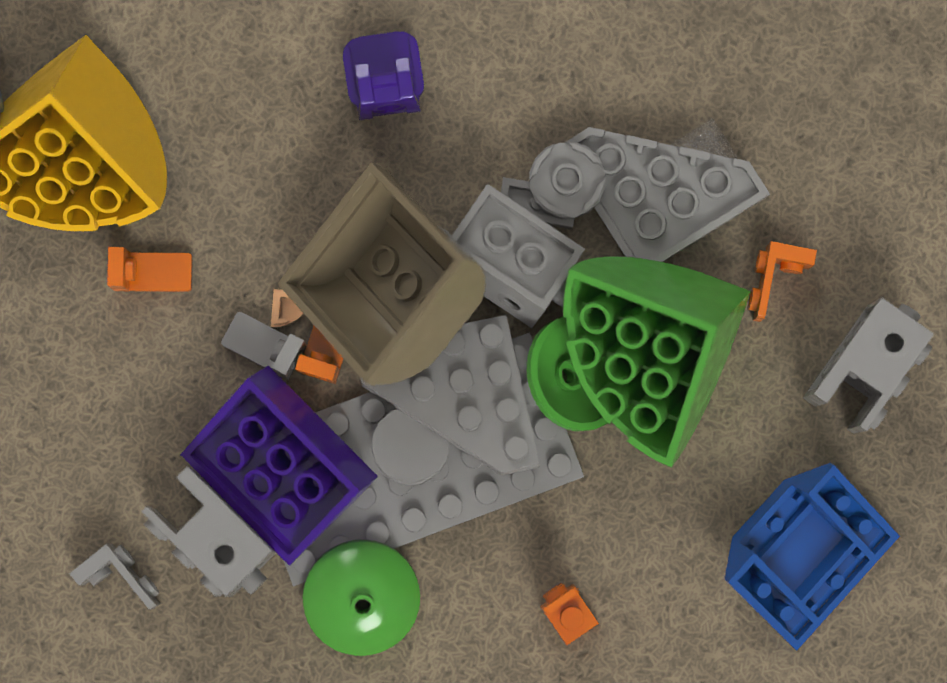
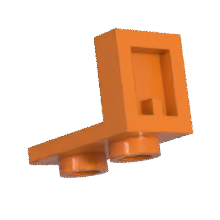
[748,241,817,322]
[107,247,193,292]
[295,325,344,385]
[540,583,599,645]

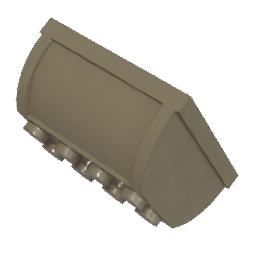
[277,162,485,386]

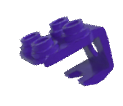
[343,31,424,120]

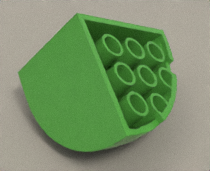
[563,256,751,467]

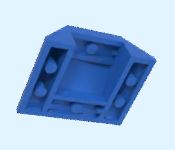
[724,463,900,651]

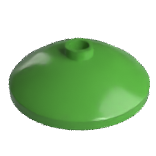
[527,316,607,431]
[303,540,420,656]

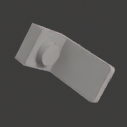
[221,312,307,380]
[69,543,160,610]

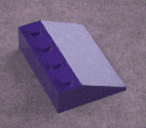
[180,365,378,566]

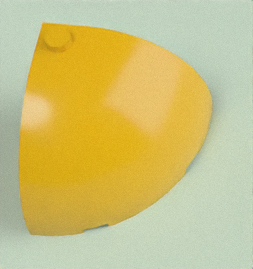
[0,35,167,231]

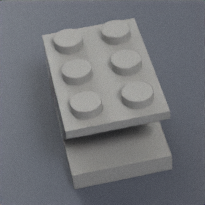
[450,184,585,328]
[803,297,934,434]
[142,466,276,597]

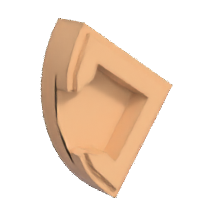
[271,289,304,328]

